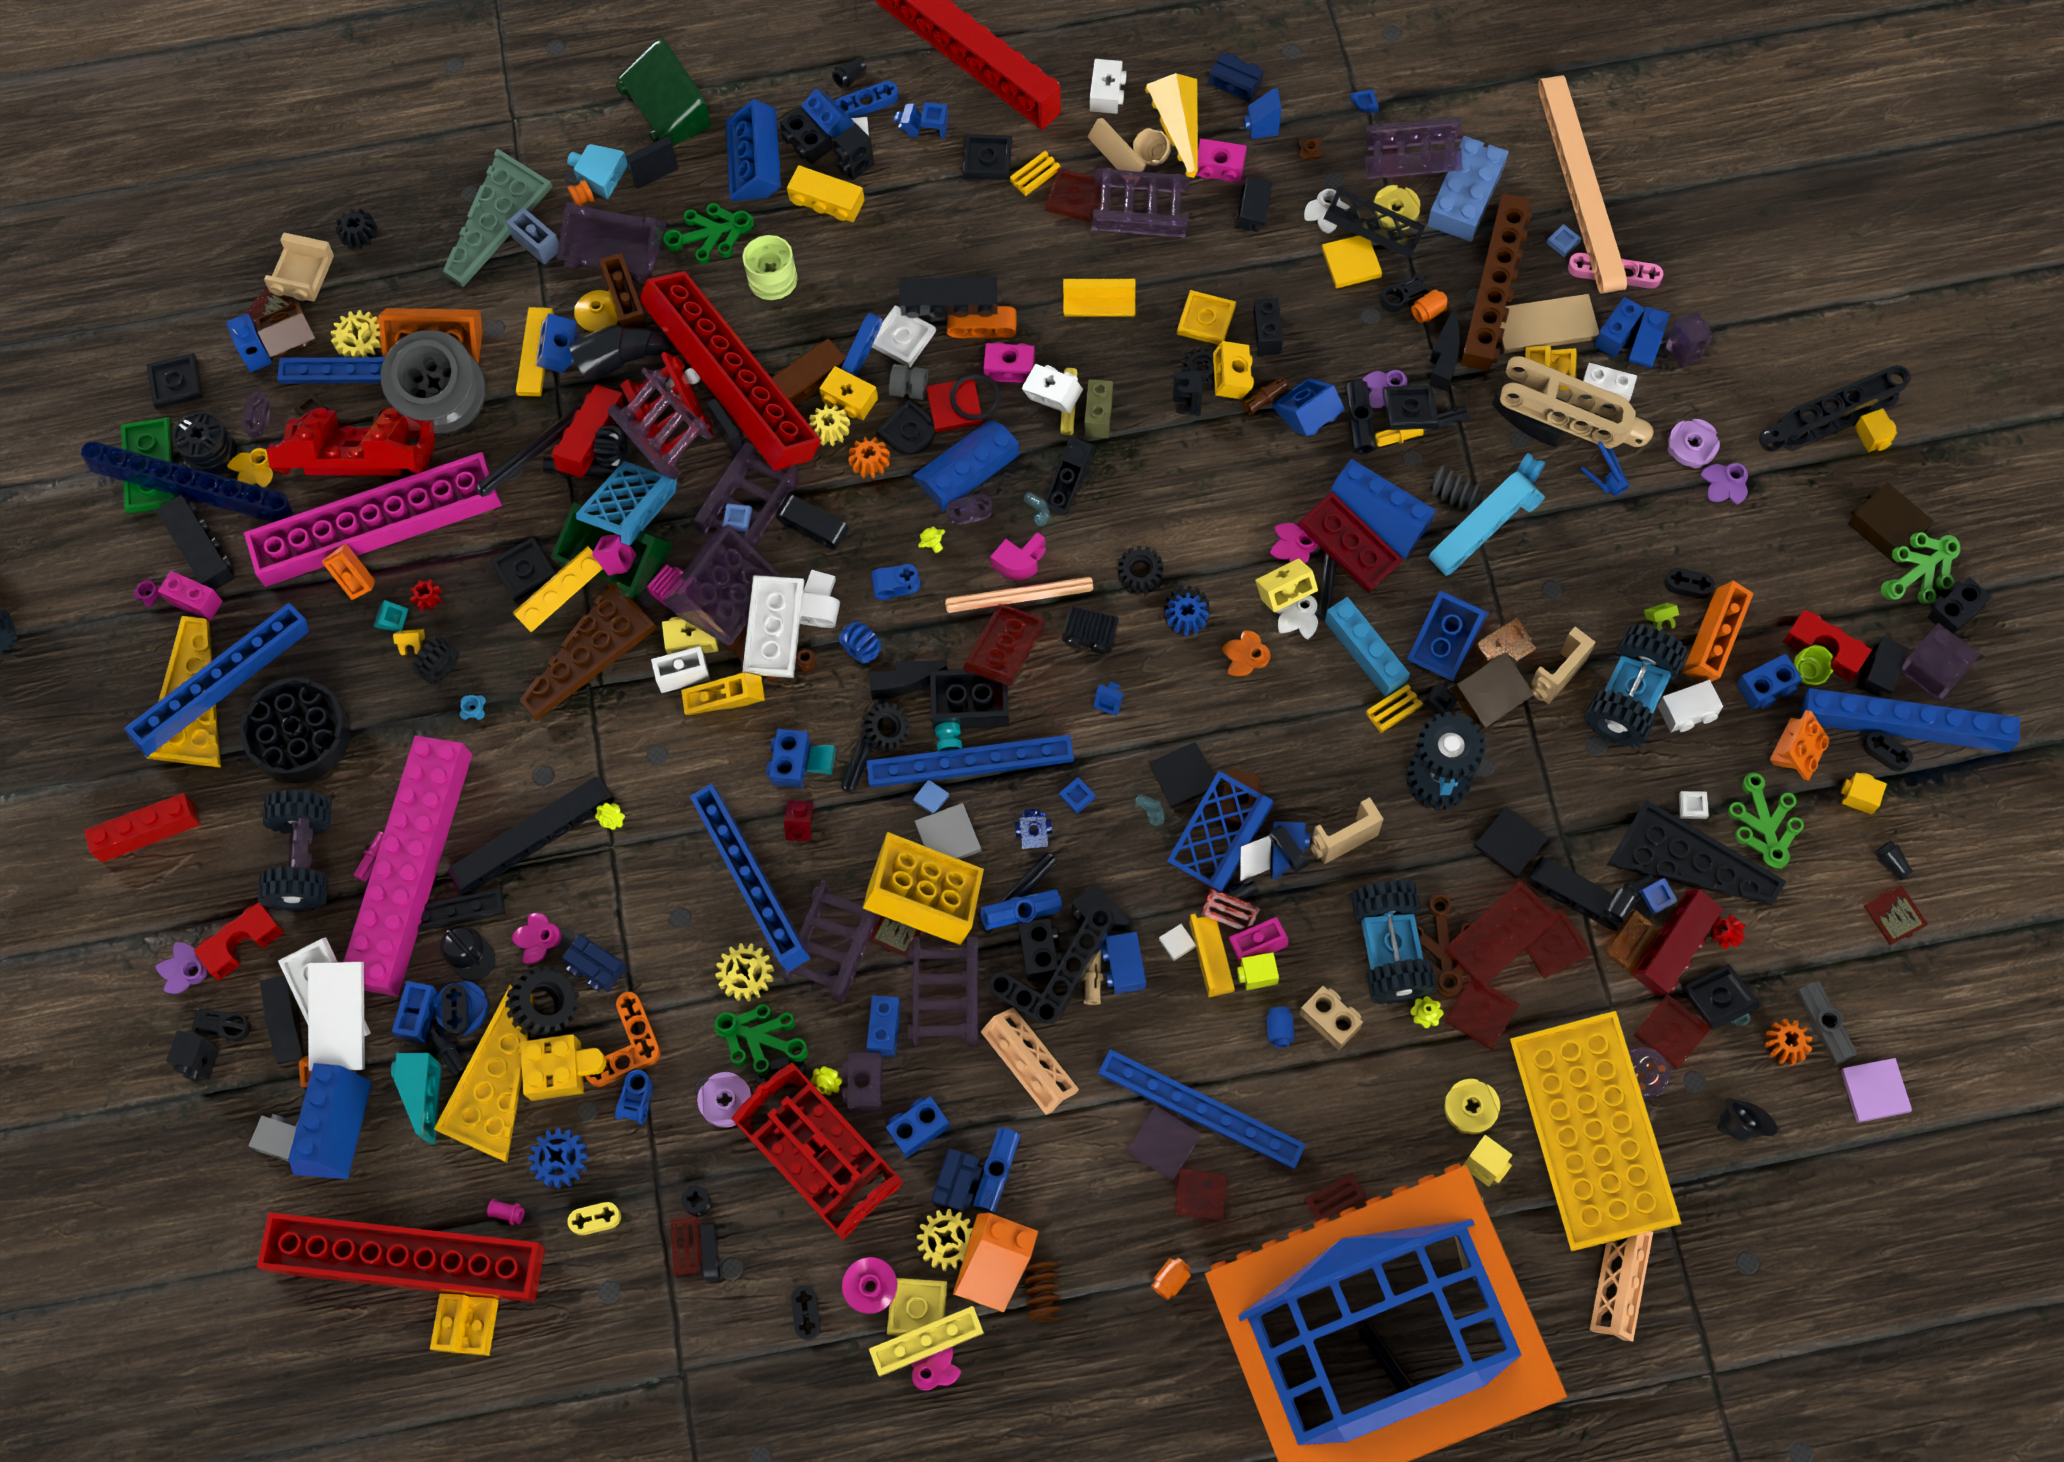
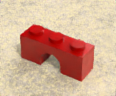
[1783,609,1872,682]
[194,903,285,981]

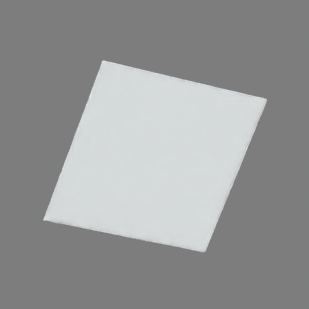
[1240,836,1271,881]

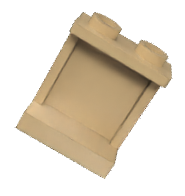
[264,233,334,302]
[1531,627,1596,704]
[1310,797,1383,864]

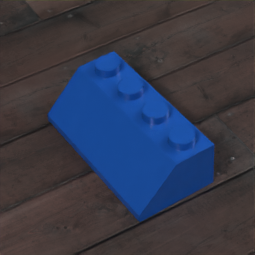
[726,99,781,201]
[912,420,1019,512]
[1329,459,1436,560]
[288,1063,372,1179]

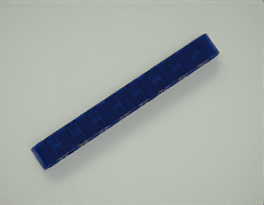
[81,442,293,522]

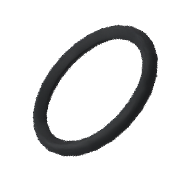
[950,374,1001,420]

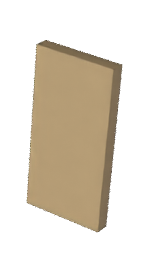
[1500,294,1599,354]

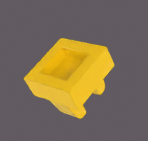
[393,629,425,655]

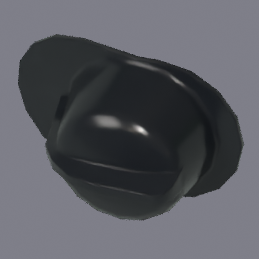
[440,925,495,981]
[1717,1098,1777,1141]

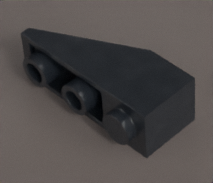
[1043,437,1098,515]

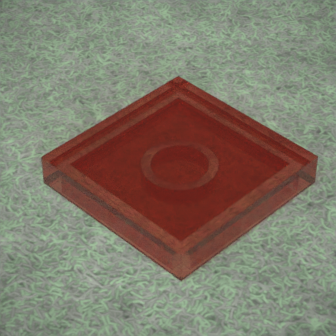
[1045,168,1104,222]
[1516,908,1591,979]
[1445,976,1519,1050]
[1633,994,1710,1070]

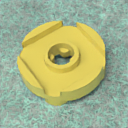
[1373,185,1420,232]
[1444,1079,1500,1135]

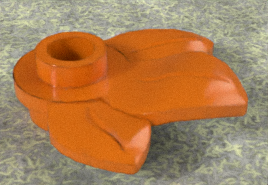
[1222,631,1271,677]

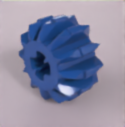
[1165,592,1209,637]
[839,621,882,664]

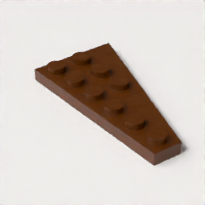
[519,582,657,721]

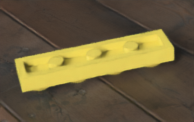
[869,1306,984,1377]

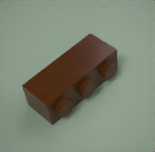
[599,253,646,328]
[772,338,846,407]

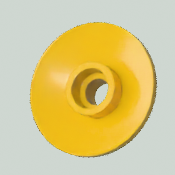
[574,290,619,333]

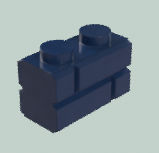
[1209,52,1264,102]
[562,934,626,993]
[931,1148,983,1214]

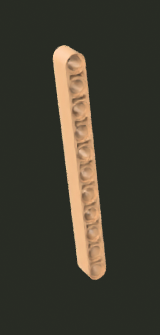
[1538,75,1627,294]

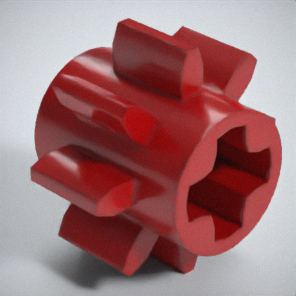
[410,579,442,611]
[1711,915,1746,950]

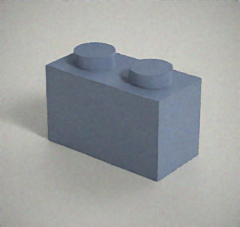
[506,207,561,265]

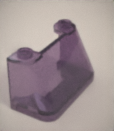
[557,202,667,281]

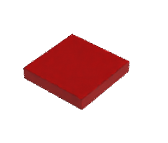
[926,379,983,433]

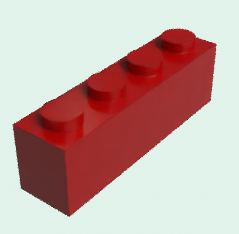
[552,385,624,478]
[84,793,201,862]

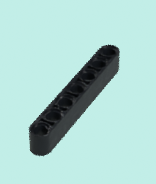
[447,777,615,895]

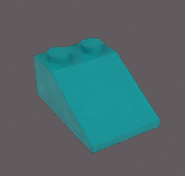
[391,1053,442,1145]

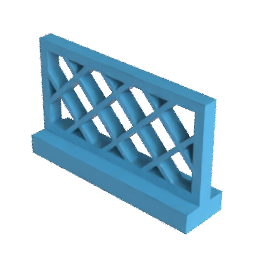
[576,461,677,546]

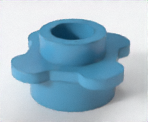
[460,695,486,720]

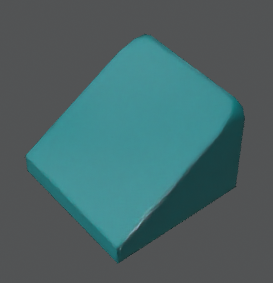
[374,600,408,631]
[807,745,836,775]

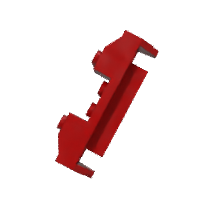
[266,408,435,476]
[731,1063,903,1241]

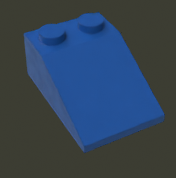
[1407,591,1489,681]

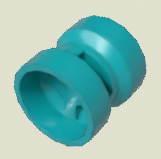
[935,722,962,752]

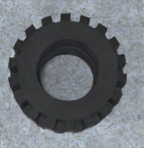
[505,966,579,1038]

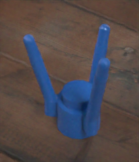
[1580,441,1630,496]

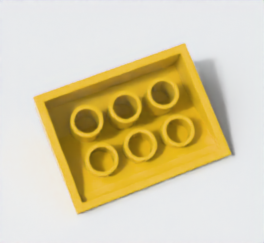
[863,832,984,945]

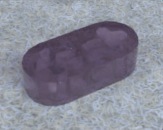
[242,392,271,438]
[946,494,993,525]

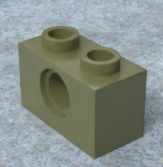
[1085,379,1113,438]

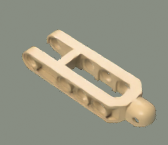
[1500,356,1654,449]

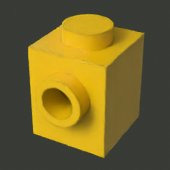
[1854,408,1897,452]
[1841,772,1887,815]

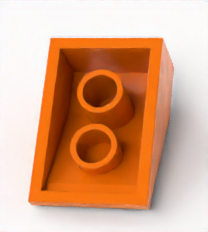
[953,1213,1038,1312]

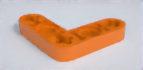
[585,992,661,1087]

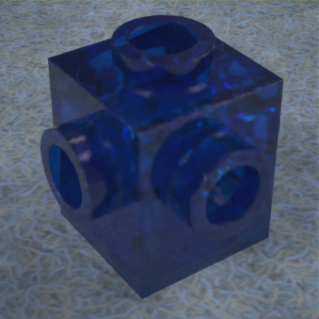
[1015,809,1052,849]

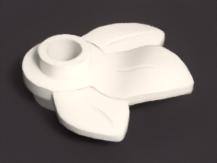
[1304,189,1350,233]
[1276,595,1318,639]

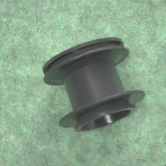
[381,330,485,434]

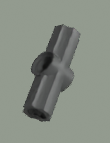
[1796,981,1858,1064]

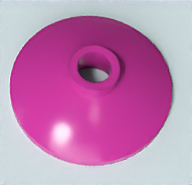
[842,1257,897,1314]

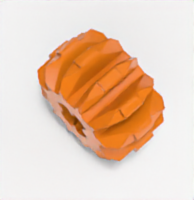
[848,437,890,479]
[1764,1019,1813,1066]

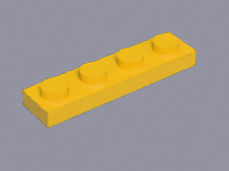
[513,546,603,632]

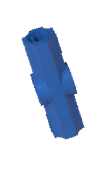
[980,889,1062,930]
[973,1127,1021,1214]

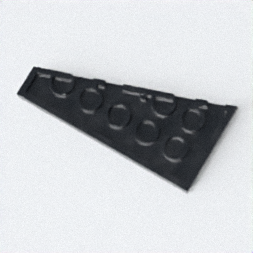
[1606,800,1787,906]

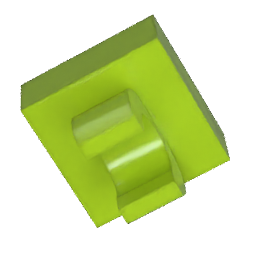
[1644,603,1679,631]

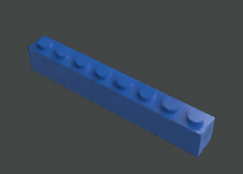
[124,603,309,757]
[1800,688,2020,752]
[690,783,811,972]

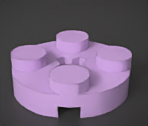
[1668,419,1720,469]
[697,1072,752,1128]

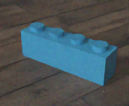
[1325,597,1410,698]

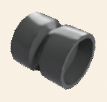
[889,364,928,400]

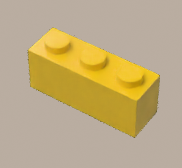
[787,165,865,223]

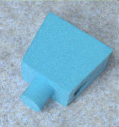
[567,144,628,200]

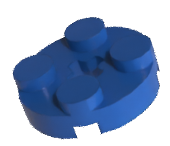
[434,981,490,1036]

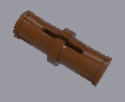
[1242,376,1290,415]

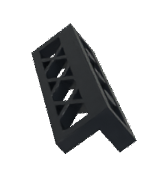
[1323,187,1425,258]

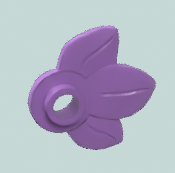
[1362,370,1408,408]
[1700,463,1748,504]
[156,942,207,994]

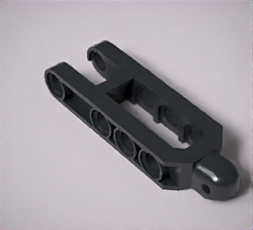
[1759,365,1911,452]

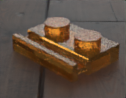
[1473,617,1537,664]
[1603,910,1660,976]

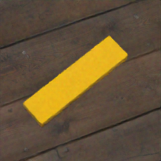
[516,307,554,397]

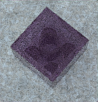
[1901,623,1981,701]

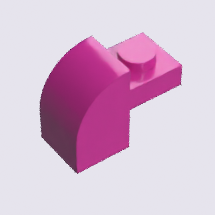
[990,532,1046,580]

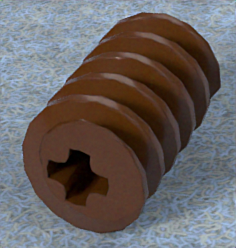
[1024,1261,1062,1322]

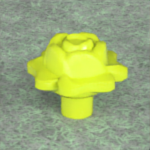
[918,526,945,553]
[595,803,625,830]
[1410,996,1444,1029]
[810,1066,842,1095]

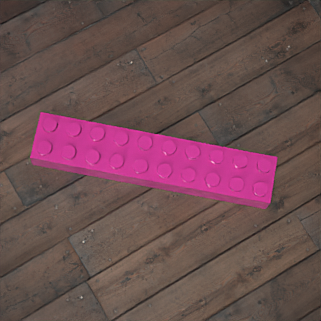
[244,452,502,587]
[343,736,472,997]

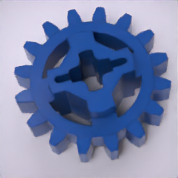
[528,1128,589,1189]

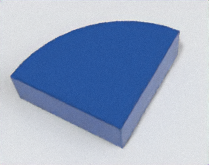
[1350,89,1379,113]

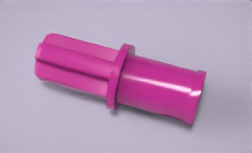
[354,831,384,882]

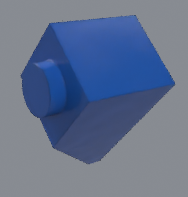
[1244,88,1281,139]
[1628,306,1670,368]
[1272,822,1310,880]

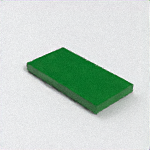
[121,417,176,514]

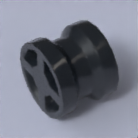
[681,1185,711,1217]

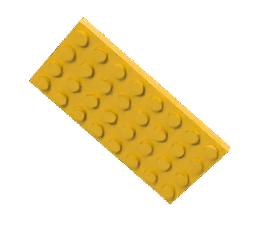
[1510,1011,1681,1251]

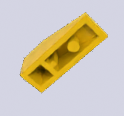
[681,672,765,715]

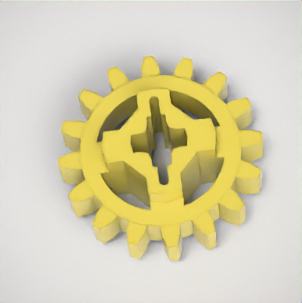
[331,310,381,357]
[715,943,774,1002]
[917,1209,973,1271]

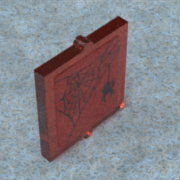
[1174,1169,1227,1221]

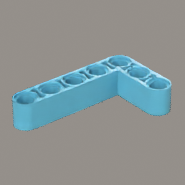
[1428,471,1545,576]

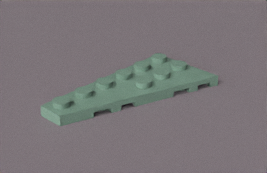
[443,148,552,287]

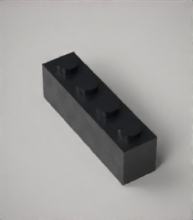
[900,277,998,318]
[156,495,235,591]

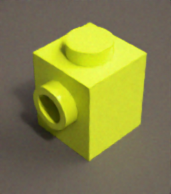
[1237,952,1279,990]

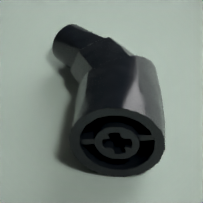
[569,325,672,383]

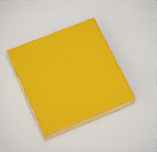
[1322,235,1382,288]
[1177,290,1236,345]

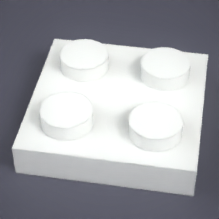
[872,305,936,368]

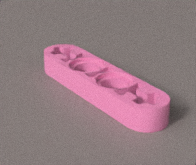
[1568,253,1663,289]

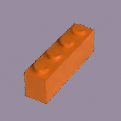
[1682,580,1754,683]

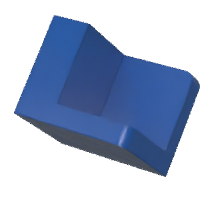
[921,102,949,139]

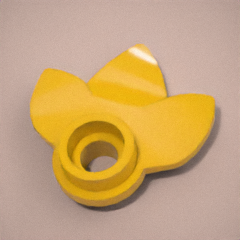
[227,448,273,490]

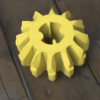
[809,404,850,446]

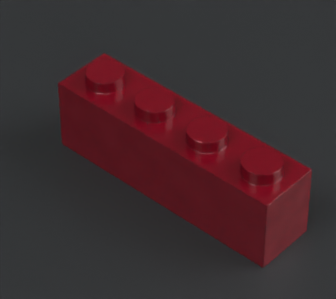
[1632,889,1723,994]

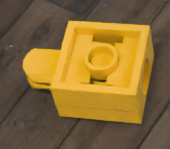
[520,1034,607,1101]

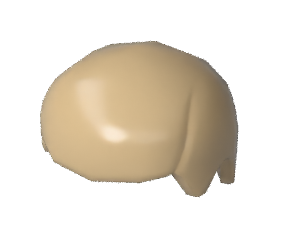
[1133,128,1171,166]

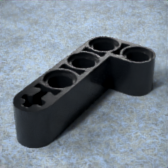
[1527,857,1637,931]

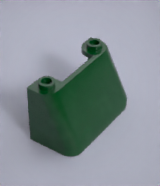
[615,38,712,146]
[551,502,674,598]

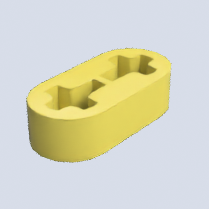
[568,1202,621,1235]

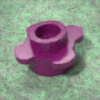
[134,579,161,607]

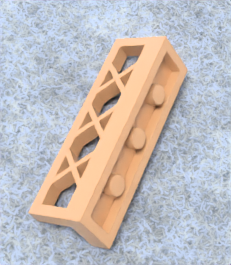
[981,1007,1079,1115]
[1590,1232,1653,1342]

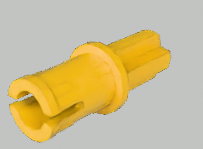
[1374,429,1424,447]

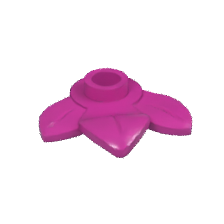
[1270,523,1318,564]
[512,913,562,964]
[911,1347,961,1391]

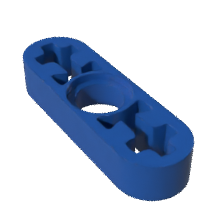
[835,81,899,118]
[841,313,882,377]

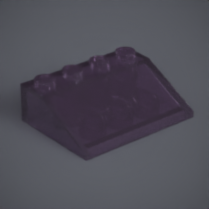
[662,524,781,646]

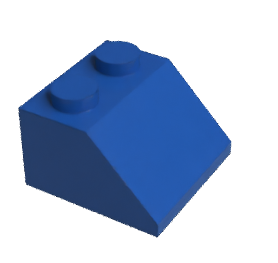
[1271,378,1345,436]

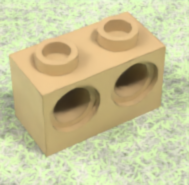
[1299,986,1363,1051]

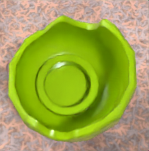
[1793,645,1833,687]

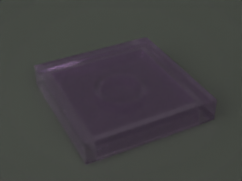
[1127,1105,1202,1181]

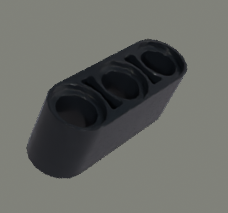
[776,495,849,550]

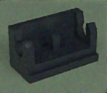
[1235,176,1272,232]
[1173,371,1202,416]
[1856,636,1909,696]

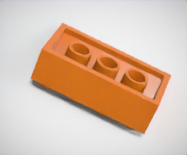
[378,308,483,363]

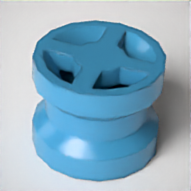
[1517,453,1546,484]

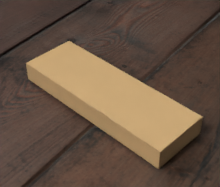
[1087,118,1146,184]

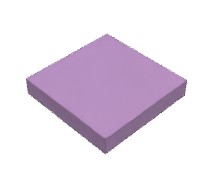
[1840,1058,1912,1123]

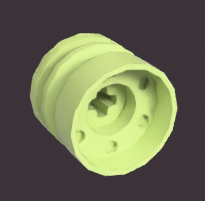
[742,235,798,300]

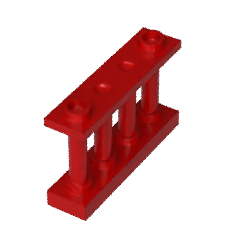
[620,352,714,468]

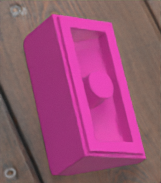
[1229,917,1288,966]

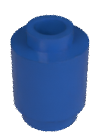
[1266,1007,1295,1048]

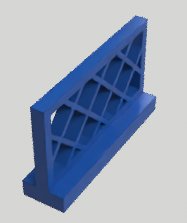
[1167,771,1274,893]

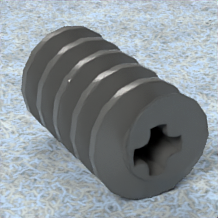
[1429,465,1485,514]

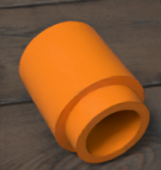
[1411,290,1448,323]
[1151,1257,1191,1300]

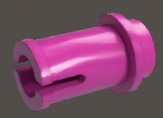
[487,1199,525,1225]

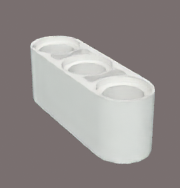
[800,592,840,628]

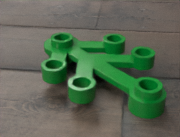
[663,203,754,265]
[714,1004,808,1076]

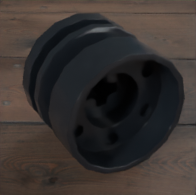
[173,412,237,476]

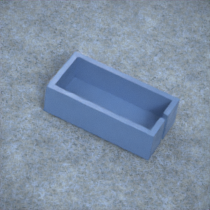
[1427,136,1509,242]

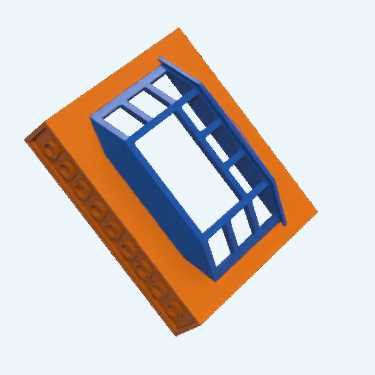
[1205,1163,1569,1462]

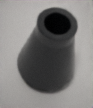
[832,58,867,88]
[1874,840,1913,881]

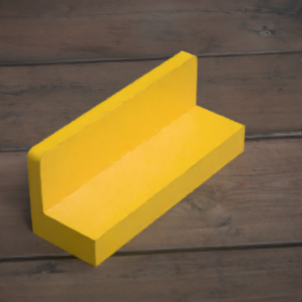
[1063,279,1135,316]
[1189,913,1235,998]

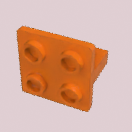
[1770,710,1829,780]

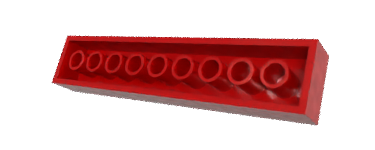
[875,0,1061,130]
[639,271,822,471]
[256,1212,545,1303]

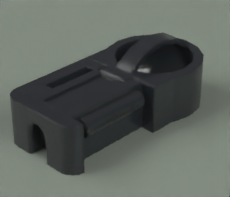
[1380,275,1430,312]
[192,1008,251,1042]
[699,1223,721,1282]

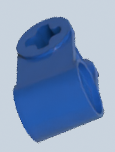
[871,564,921,600]
[615,1070,654,1125]

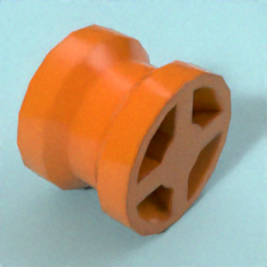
[567,180,595,209]

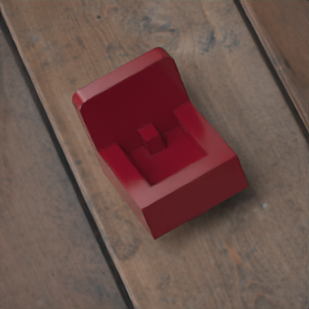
[784,801,814,841]

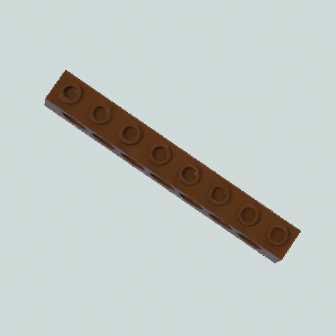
[1461,193,1533,372]

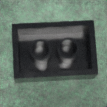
[930,668,1010,730]

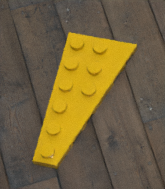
[144,616,221,768]
[434,985,535,1163]

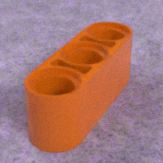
[947,306,1017,338]

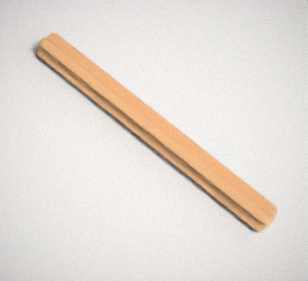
[945,577,1093,613]

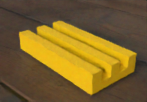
[1010,150,1061,196]
[1366,684,1423,733]

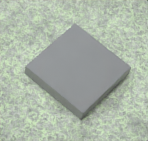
[915,803,981,860]

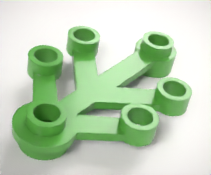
[1881,532,1960,604]
[1728,773,1804,869]

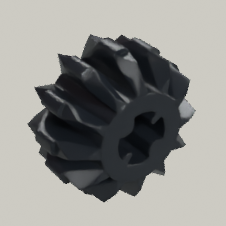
[335,208,377,250]
[593,425,628,467]

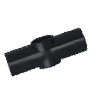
[1346,379,1376,455]

